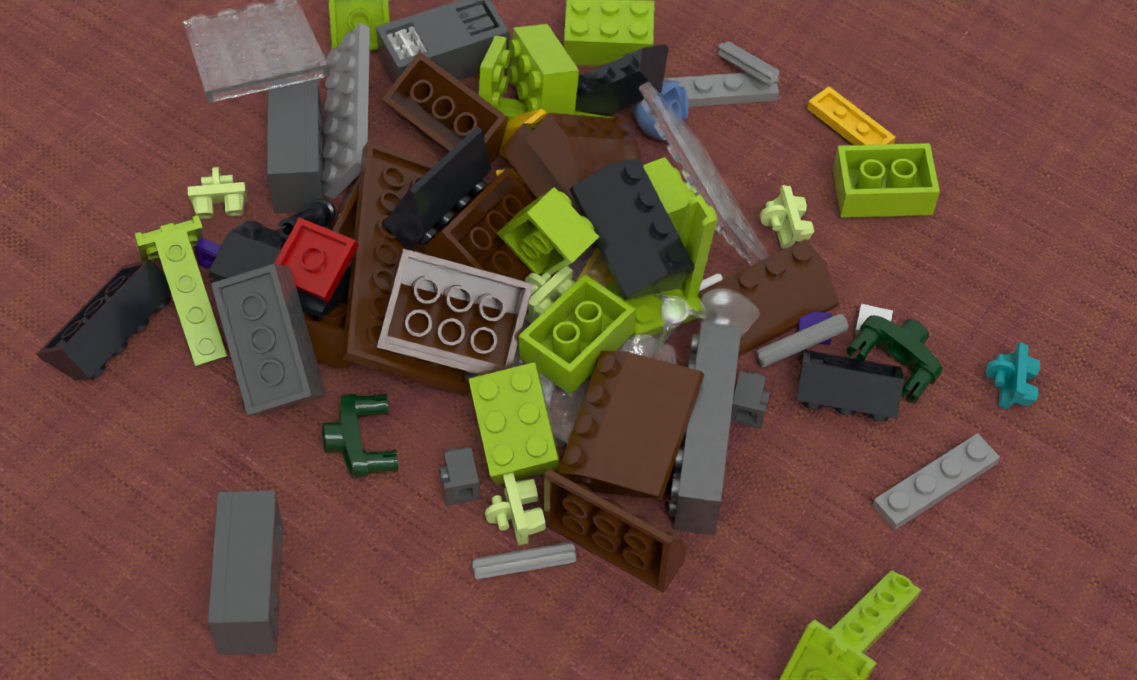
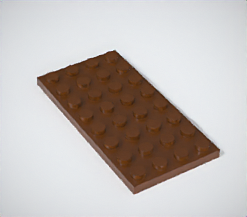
[342,141,474,396]

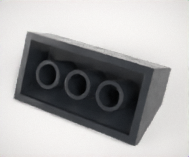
[382,126,491,251]
[570,158,695,301]
[208,221,352,318]
[37,259,171,381]

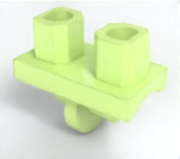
[187,167,249,219]
[760,185,814,249]
[525,266,575,323]
[485,473,545,546]

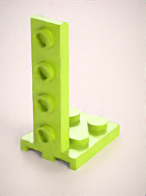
[329,0,390,50]
[479,36,612,122]
[606,194,717,342]
[135,215,227,367]
[780,570,921,680]

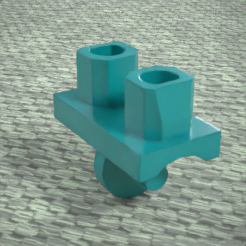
[986,342,1040,409]

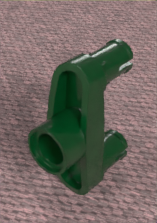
[846,315,942,403]
[322,394,399,478]

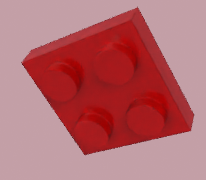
[274,218,359,302]

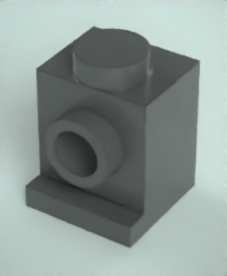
[730,371,770,429]
[439,447,480,506]

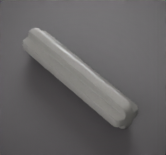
[718,41,780,85]
[756,314,849,367]
[472,542,576,579]

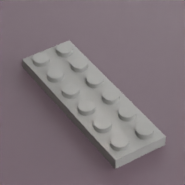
[322,23,370,199]

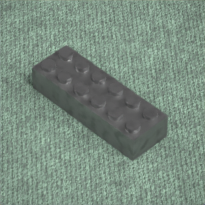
[668,321,741,536]

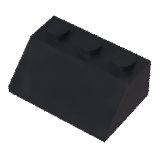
[575,44,669,116]
[796,349,904,421]

